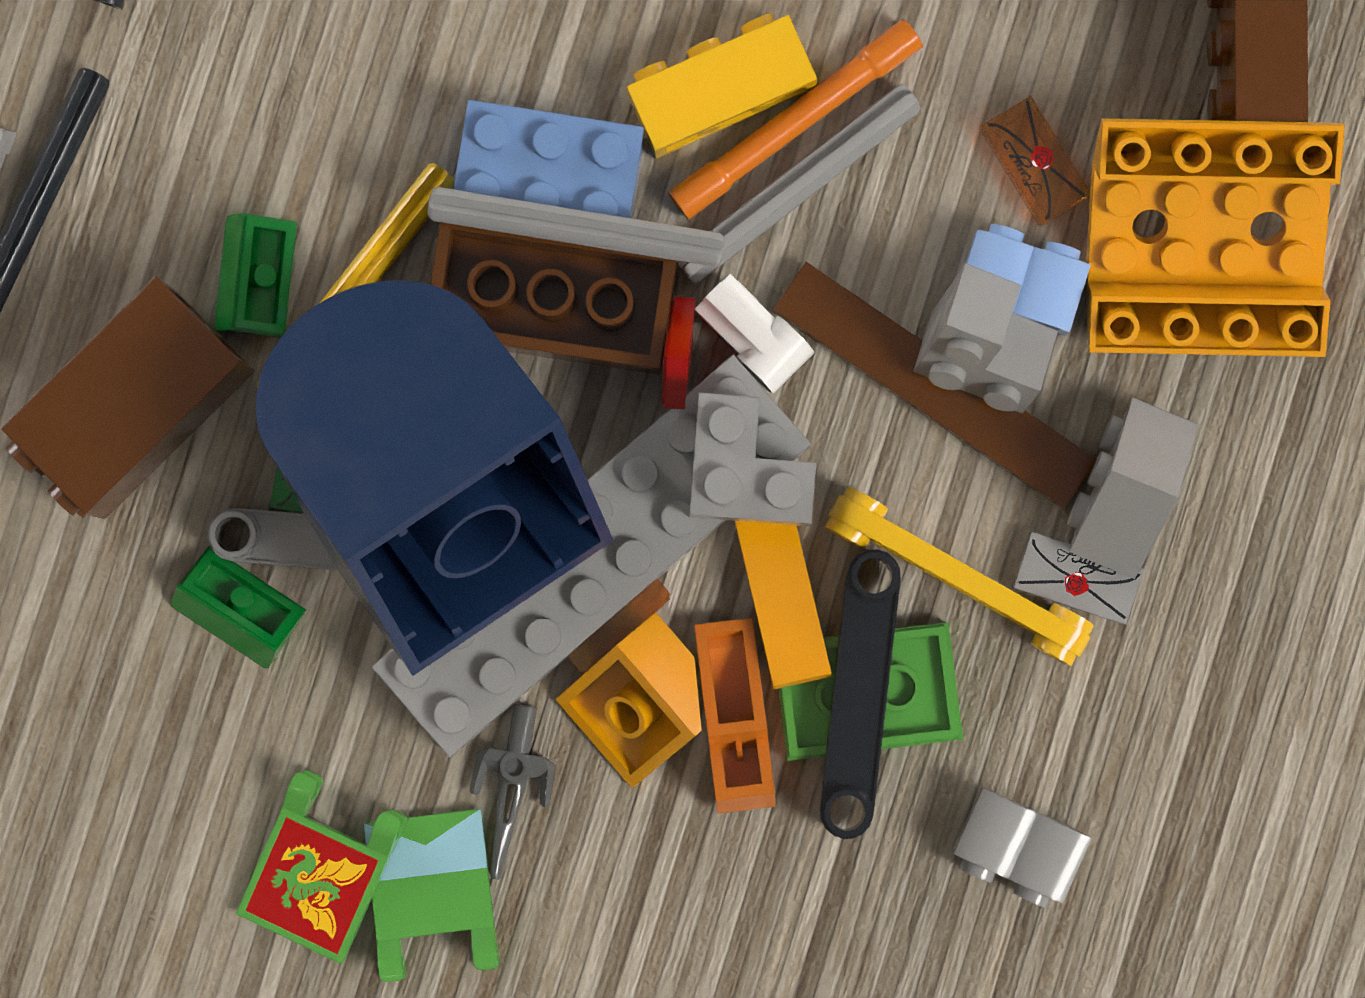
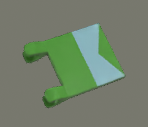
[364,809,500,982]

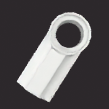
[695,274,814,394]

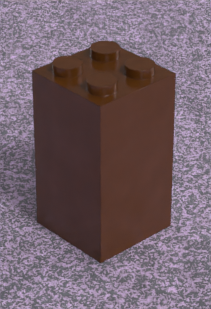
[1,276,255,519]

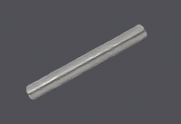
[677,84,920,284]
[428,187,724,267]

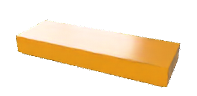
[734,521,831,690]

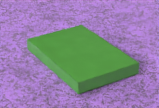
[778,622,963,761]

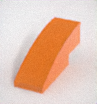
[694,618,776,814]

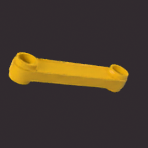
[824,486,1094,667]

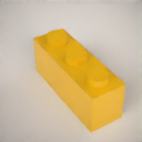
[627,13,818,159]

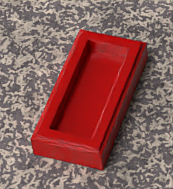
[662,297,695,410]

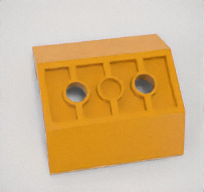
[1086,118,1345,357]

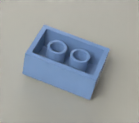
[454,100,645,218]

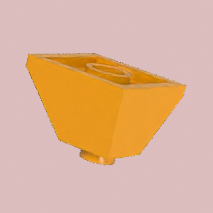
[555,612,702,788]

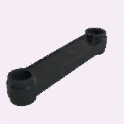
[819,549,901,839]

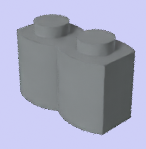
[952,787,1092,908]

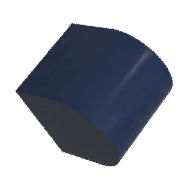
[255,281,614,676]

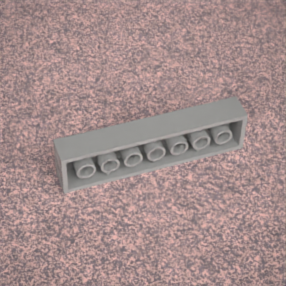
[372,354,811,757]

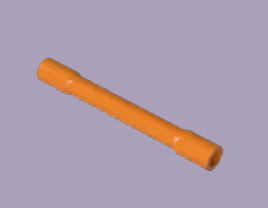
[667,19,923,220]

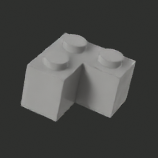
[913,263,1058,414]
[689,393,816,526]
[1067,398,1198,579]

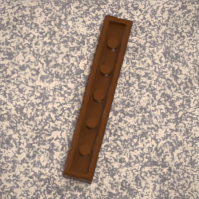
[772,262,1097,509]

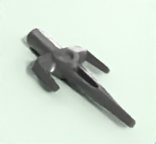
[469,704,556,880]

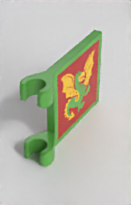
[236,770,408,964]

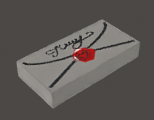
[1012,532,1144,625]

